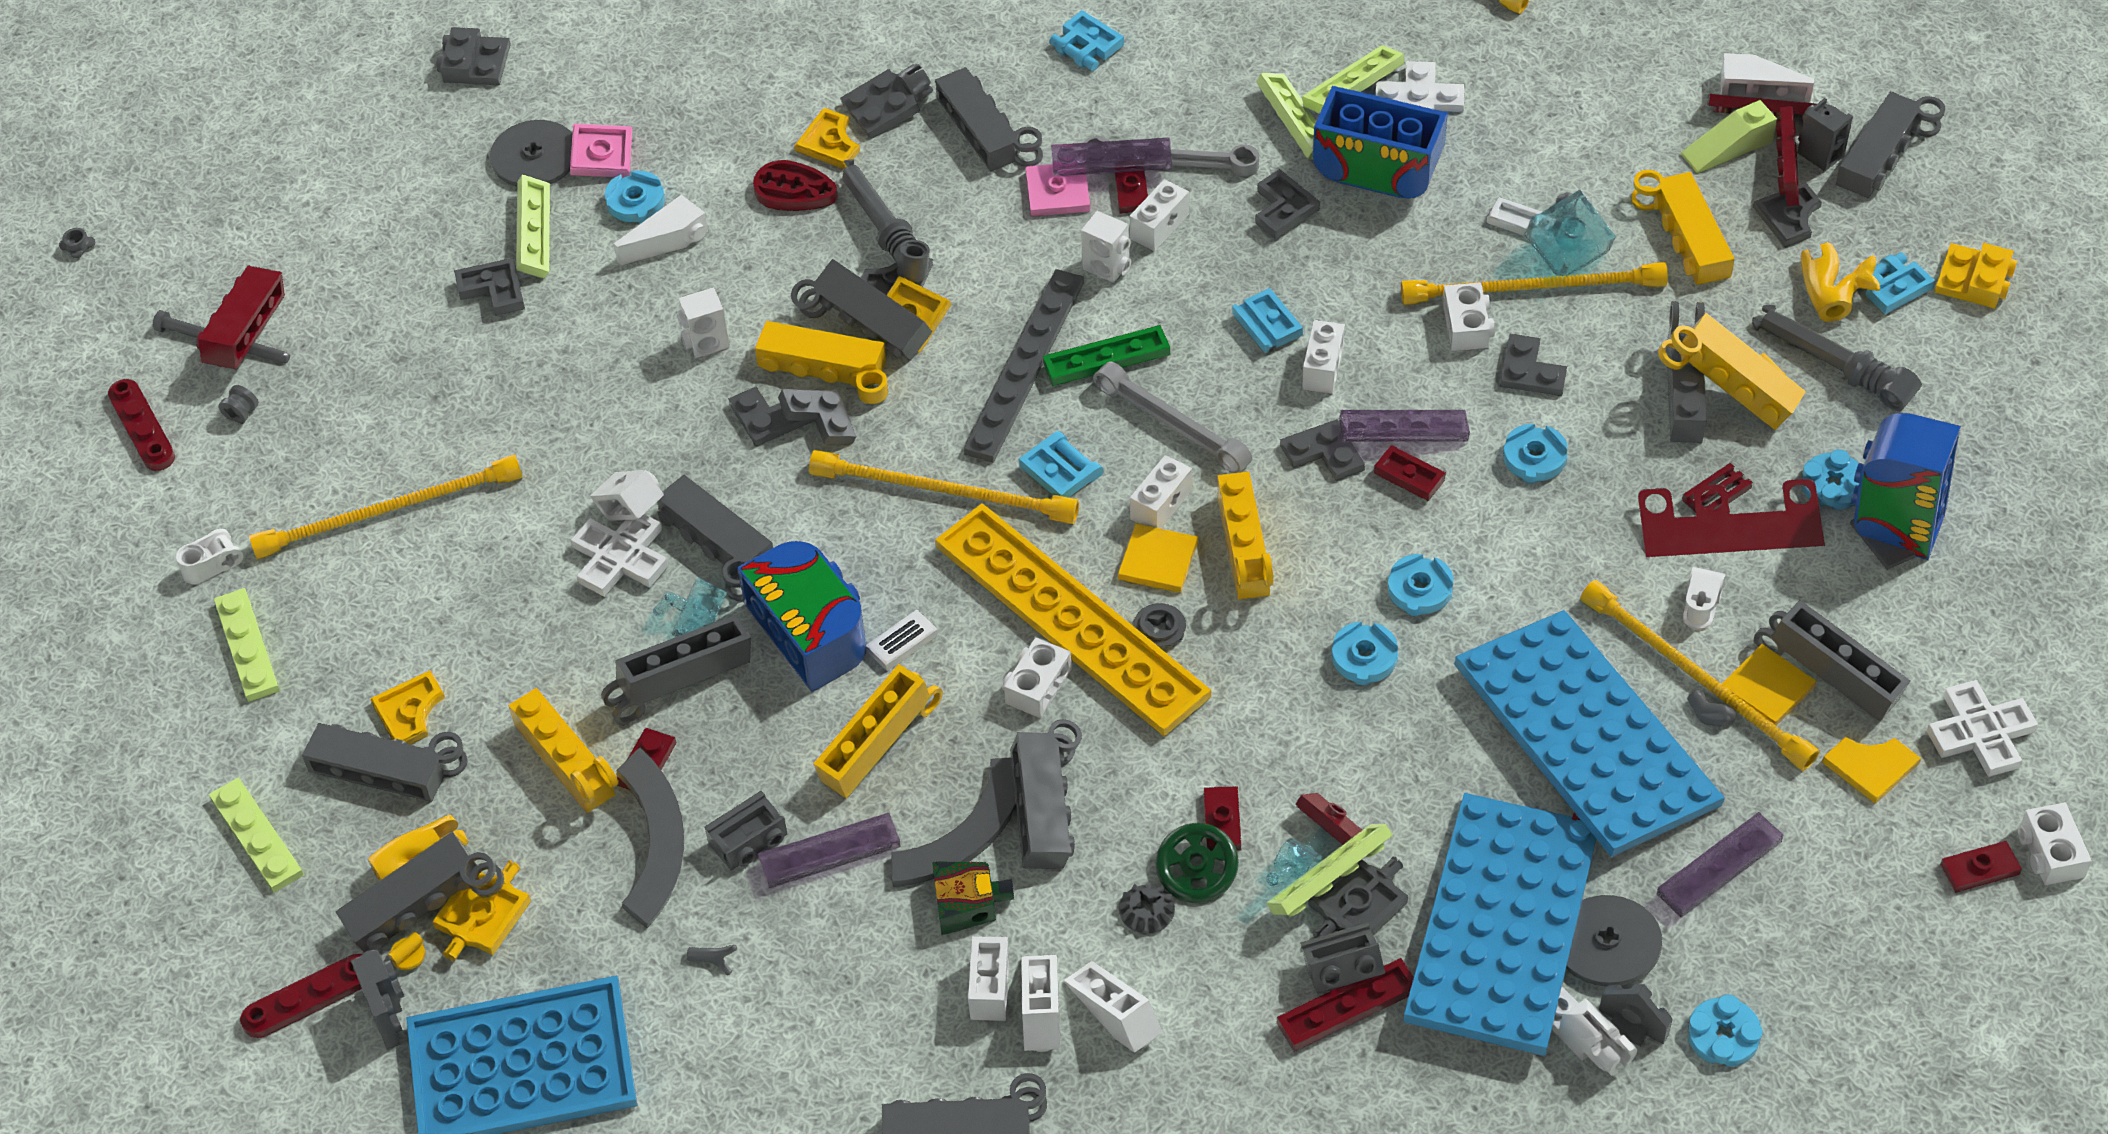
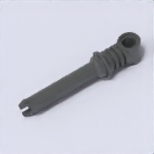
[842,159,930,282]
[1752,305,1922,411]

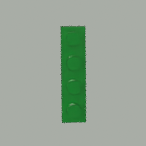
[1043,325,1171,386]

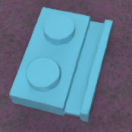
[1232,288,1303,353]

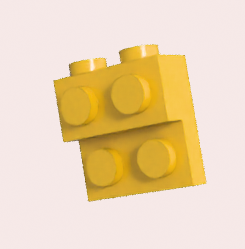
[1935,242,2018,309]

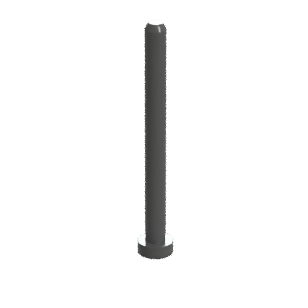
[152,310,290,363]

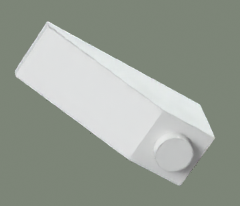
[1721,53,1814,102]
[614,195,708,265]
[1022,955,1060,1052]
[1064,961,1163,1053]

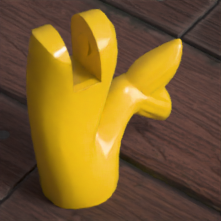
[1800,242,1880,322]
[368,815,469,881]

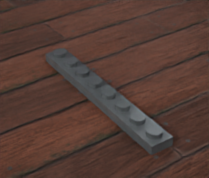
[964,269,1084,463]

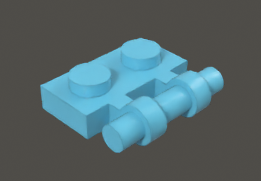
[1049,10,1124,71]
[1865,252,1935,314]

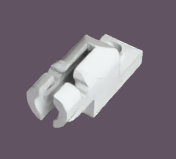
[1552,987,1638,1076]

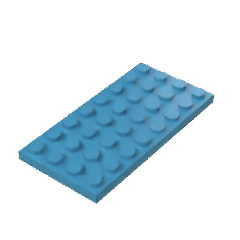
[1454,610,1725,857]
[1403,793,1596,1056]

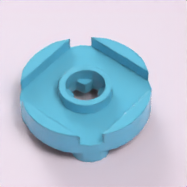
[605,170,665,224]
[1503,424,1568,483]
[1801,449,1859,510]
[1388,554,1454,616]
[1331,622,1398,685]
[1688,995,1763,1066]

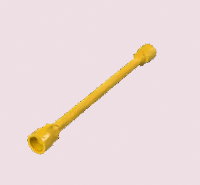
[1401,262,1668,305]
[809,450,1079,525]
[249,454,523,560]
[1580,580,1820,772]

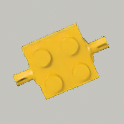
[433,860,531,961]

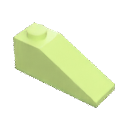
[1681,100,1777,174]

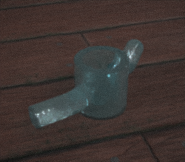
[1266,827,1331,886]

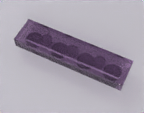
[1051,137,1172,176]
[1339,410,1470,442]
[1656,812,1784,918]
[758,813,901,889]

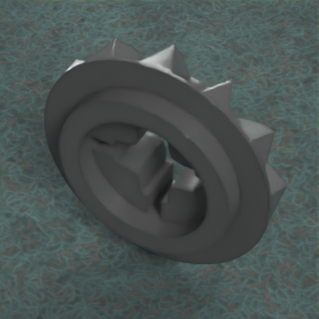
[1133,603,1186,649]
[1119,881,1175,934]

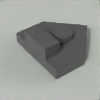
[1599,984,1673,1047]

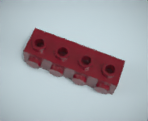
[196,265,285,370]

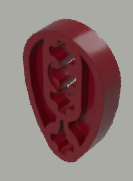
[753,160,838,211]

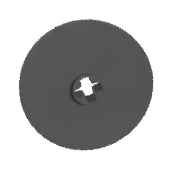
[490,120,573,187]
[1566,895,1662,987]

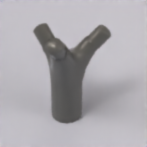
[687,944,737,975]

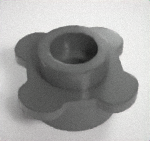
[59,228,96,258]

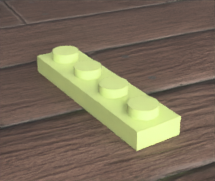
[1302,45,1404,114]
[1256,73,1316,160]
[516,175,550,279]
[214,588,280,702]
[209,777,304,893]
[1266,824,1393,917]

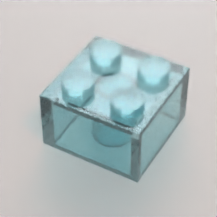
[1524,190,1616,277]

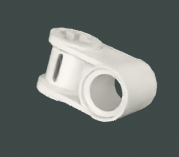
[176,529,243,584]
[1683,567,1726,630]

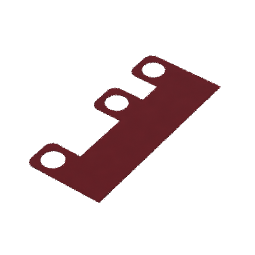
[1638,479,1825,557]

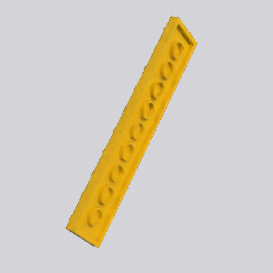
[935,503,1211,737]

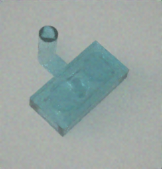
[653,578,727,637]

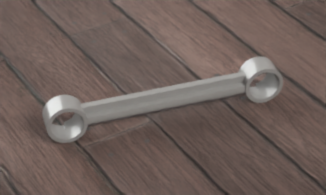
[1082,136,1259,177]
[1094,361,1252,473]

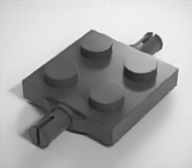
[1308,856,1408,938]

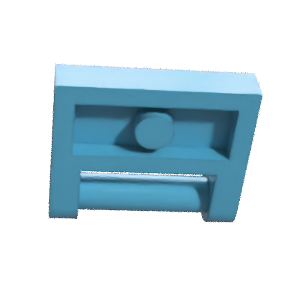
[1019,431,1104,497]

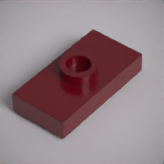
[1114,161,1148,214]
[1204,786,1241,851]
[1295,793,1362,845]
[1940,840,2022,893]

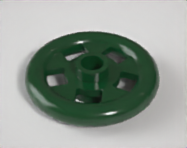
[1156,823,1239,903]

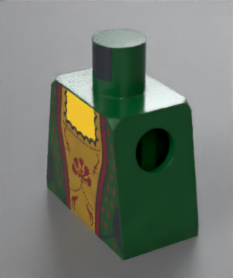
[932,861,1014,935]

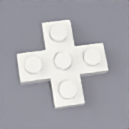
[1376,61,1464,112]
[571,514,669,597]
[1927,680,2038,777]

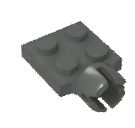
[840,64,933,139]

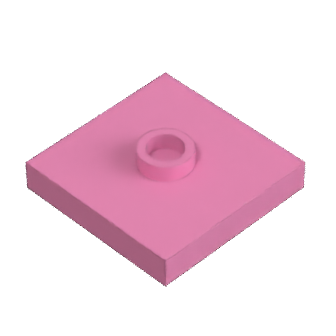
[570,124,632,178]
[1026,161,1090,217]

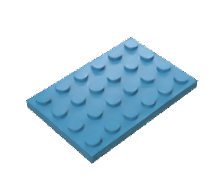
[406,975,638,1134]

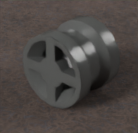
[218,385,259,424]

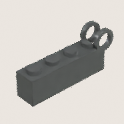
[935,67,1043,172]
[1835,91,1946,198]
[791,259,932,361]
[1666,301,1707,443]
[657,475,773,601]
[1754,599,1911,722]
[601,614,751,726]
[1010,719,1082,869]
[302,723,468,802]
[335,831,504,953]
[882,1073,1047,1134]

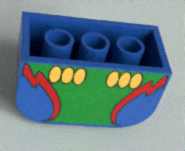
[1313,85,1448,199]
[1851,413,1961,560]
[737,541,867,692]

